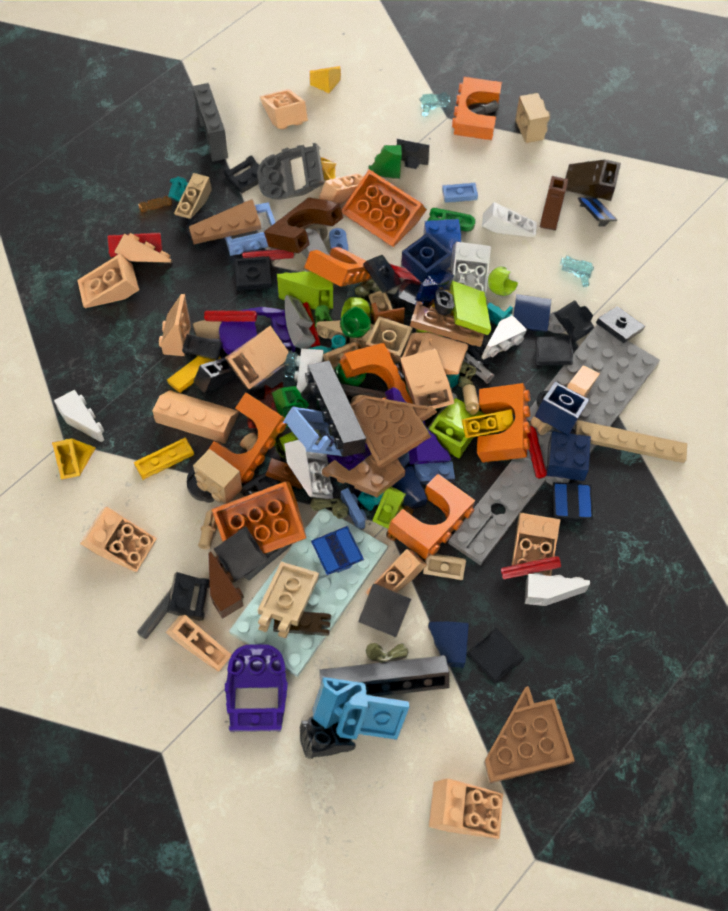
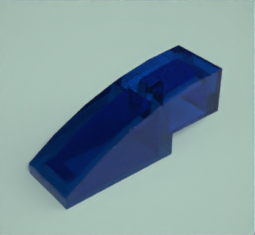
[415,270,455,301]

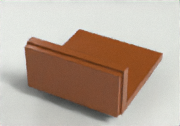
[371,302,405,325]

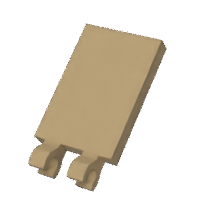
[258,562,319,638]

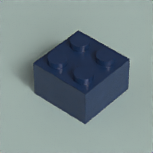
[401,232,452,285]
[534,382,589,435]
[546,431,591,481]

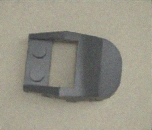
[257,142,325,200]

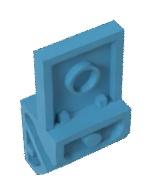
[312,677,409,740]

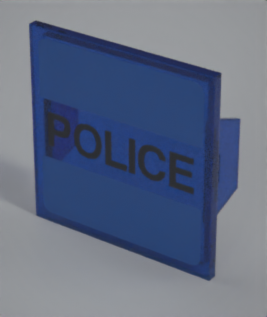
[311,526,364,575]

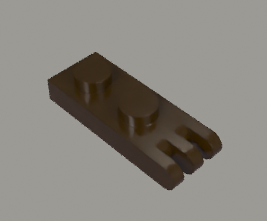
[273,612,331,636]

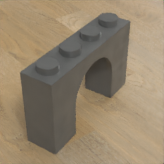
[193,83,228,162]

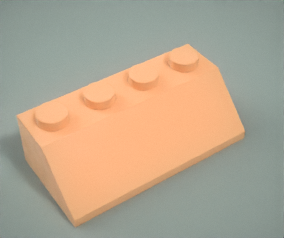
[153,390,239,444]

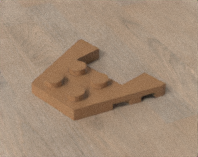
[322,443,405,497]

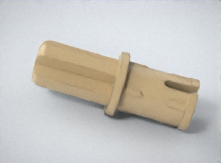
[198,510,216,550]

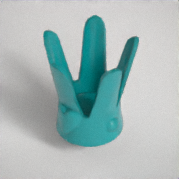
[331,335,346,349]

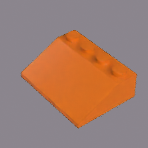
[341,170,427,247]
[211,481,307,554]

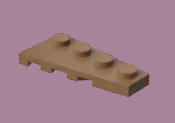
[189,199,262,244]
[410,300,484,347]

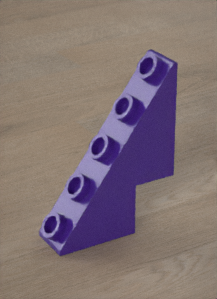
[385,387,451,464]

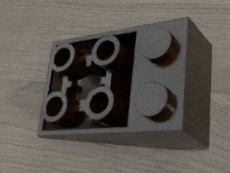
[565,159,621,201]

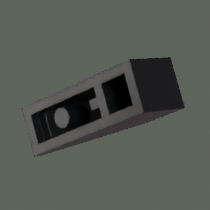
[193,358,237,394]

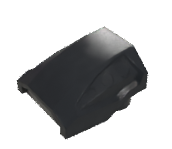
[390,279,436,315]
[299,716,356,759]

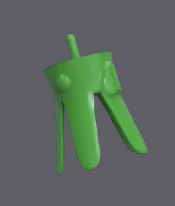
[315,305,333,327]

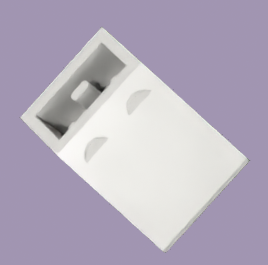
[451,242,491,297]
[284,440,333,499]

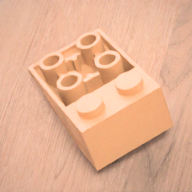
[225,326,291,389]
[402,332,468,375]
[400,349,454,409]
[80,506,157,572]
[512,512,560,576]
[429,778,503,839]

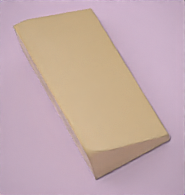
[368,290,393,312]
[193,320,221,339]
[323,341,359,370]
[423,554,466,580]

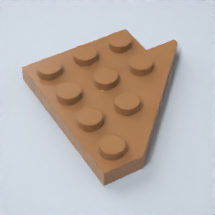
[350,395,437,469]
[484,686,575,784]

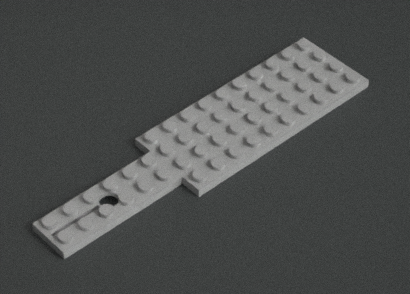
[448,324,660,565]

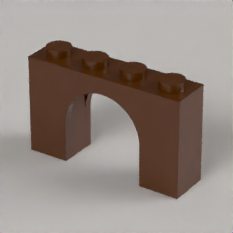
[264,197,343,254]

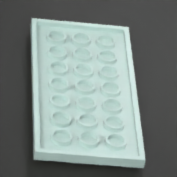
[229,508,388,677]

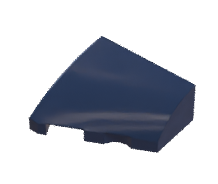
[391,466,427,511]
[428,622,469,668]

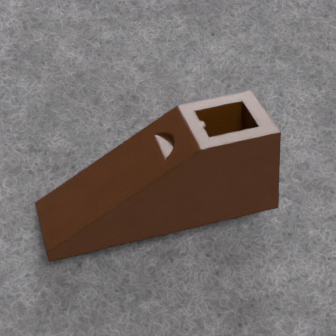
[539,176,568,231]
[208,551,244,619]

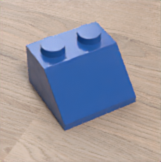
[423,219,461,253]

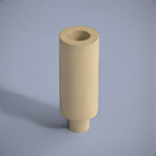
[462,384,479,415]

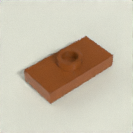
[265,458,303,489]

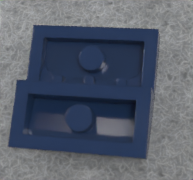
[513,294,552,333]

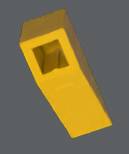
[461,410,514,438]

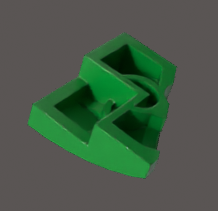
[368,145,401,179]
[272,386,309,429]

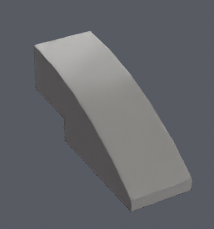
[285,295,316,349]

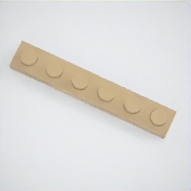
[574,420,688,463]

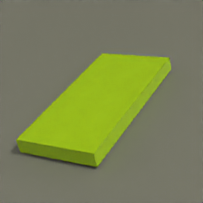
[450,281,491,335]

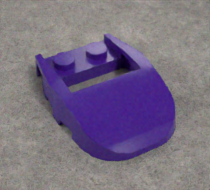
[219,307,296,355]
[225,644,287,733]

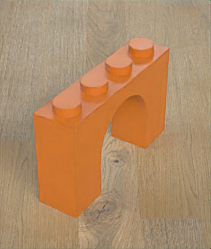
[452,77,502,140]
[304,247,371,287]
[340,343,413,404]
[477,383,530,462]
[207,392,286,484]
[388,474,475,560]

